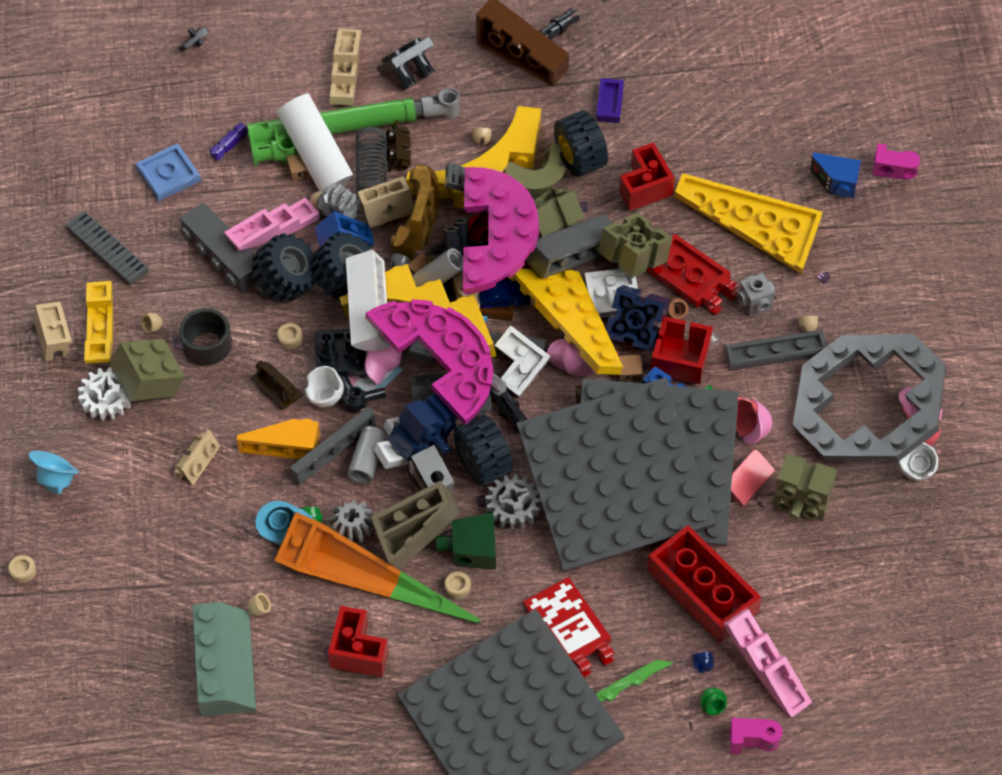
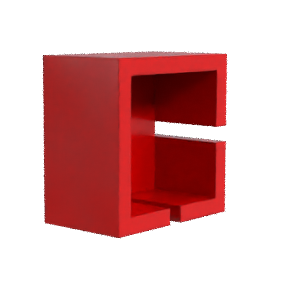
[651,316,713,385]

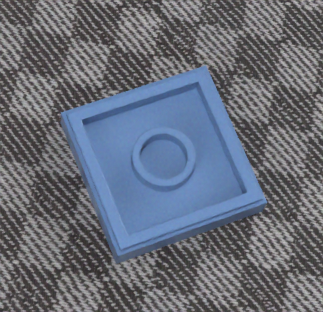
[135,143,201,201]

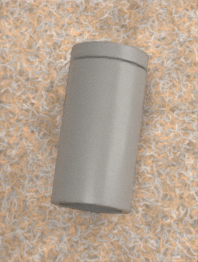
[413,248,463,287]
[347,426,386,484]

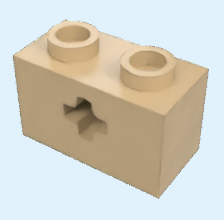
[357,177,414,228]

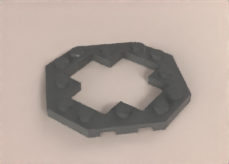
[793,334,947,462]

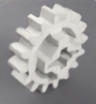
[78,367,131,420]

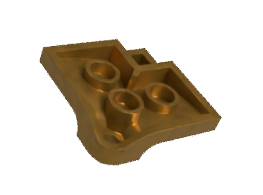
[390,164,439,263]

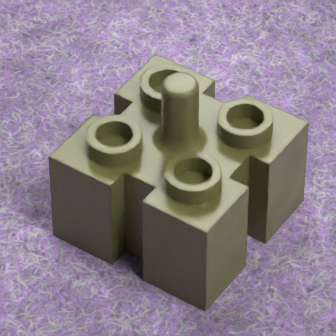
[533,187,585,238]
[598,213,673,278]
[773,453,837,521]

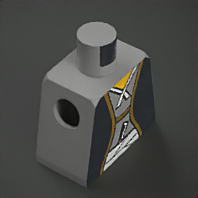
[409,445,454,492]

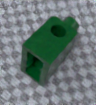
[436,513,496,570]

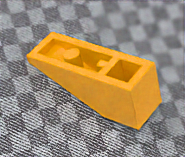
[236,419,320,460]

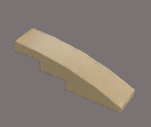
[329,29,361,105]

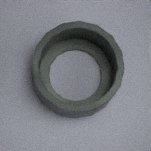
[179,308,232,365]

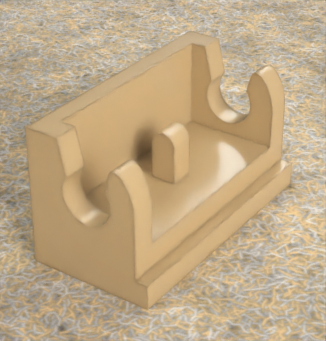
[34,302,72,361]

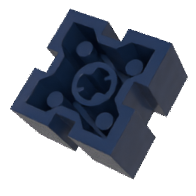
[606,285,671,351]
[388,394,458,462]

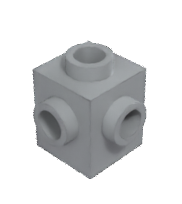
[737,273,775,317]

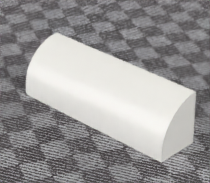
[277,93,353,191]
[346,249,390,351]

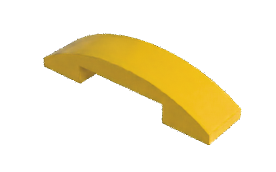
[84,281,113,364]

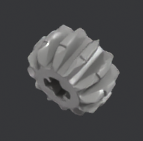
[318,184,361,219]
[330,499,374,543]

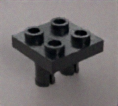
[377,37,435,90]
[425,218,488,265]
[314,329,367,377]

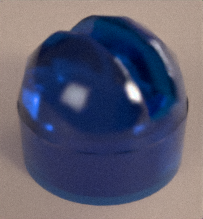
[692,652,714,673]

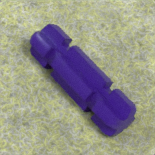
[209,123,248,160]

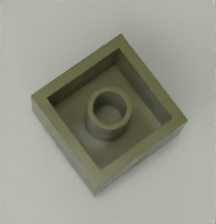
[110,339,185,401]

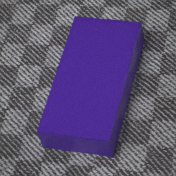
[596,78,624,123]

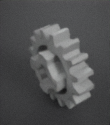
[485,474,542,530]

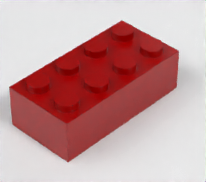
[647,525,762,643]

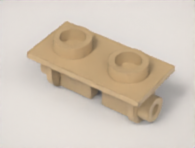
[174,430,221,485]

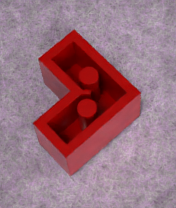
[619,142,675,211]
[328,605,389,677]

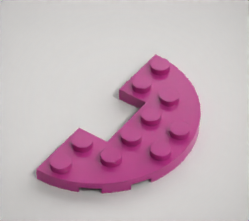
[463,167,540,295]
[365,299,493,425]

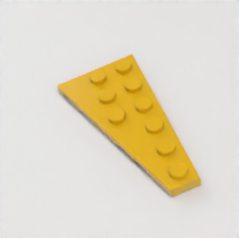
[675,173,823,274]
[508,269,623,375]

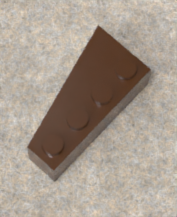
[476,0,569,87]

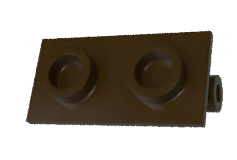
[386,120,411,172]
[250,361,303,410]

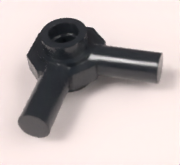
[340,375,386,412]

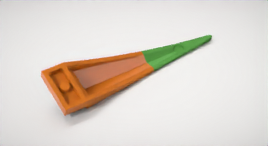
[274,512,481,623]

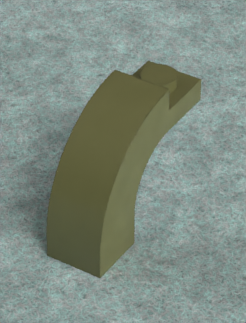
[502,142,566,199]

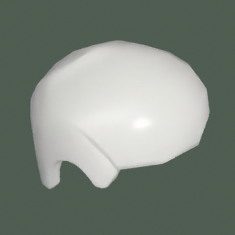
[305,366,344,408]
[898,442,939,481]

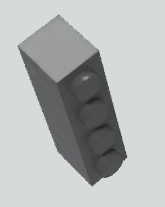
[180,202,256,293]
[525,214,613,279]

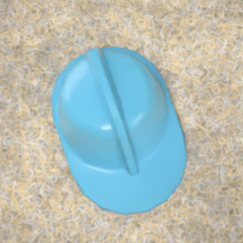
[28,451,79,495]
[255,500,313,545]

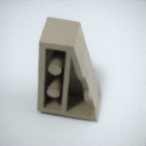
[371,481,460,570]

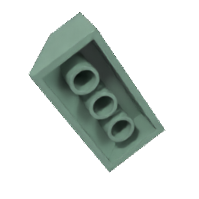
[193,602,256,717]

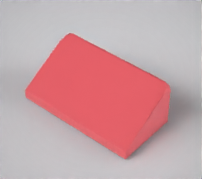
[731,449,775,507]

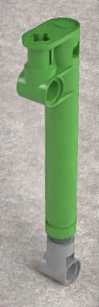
[247,88,460,166]

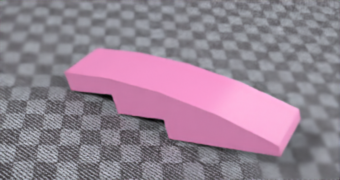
[224,198,320,251]
[724,609,812,718]

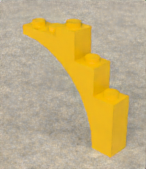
[406,106,541,209]
[339,264,496,358]

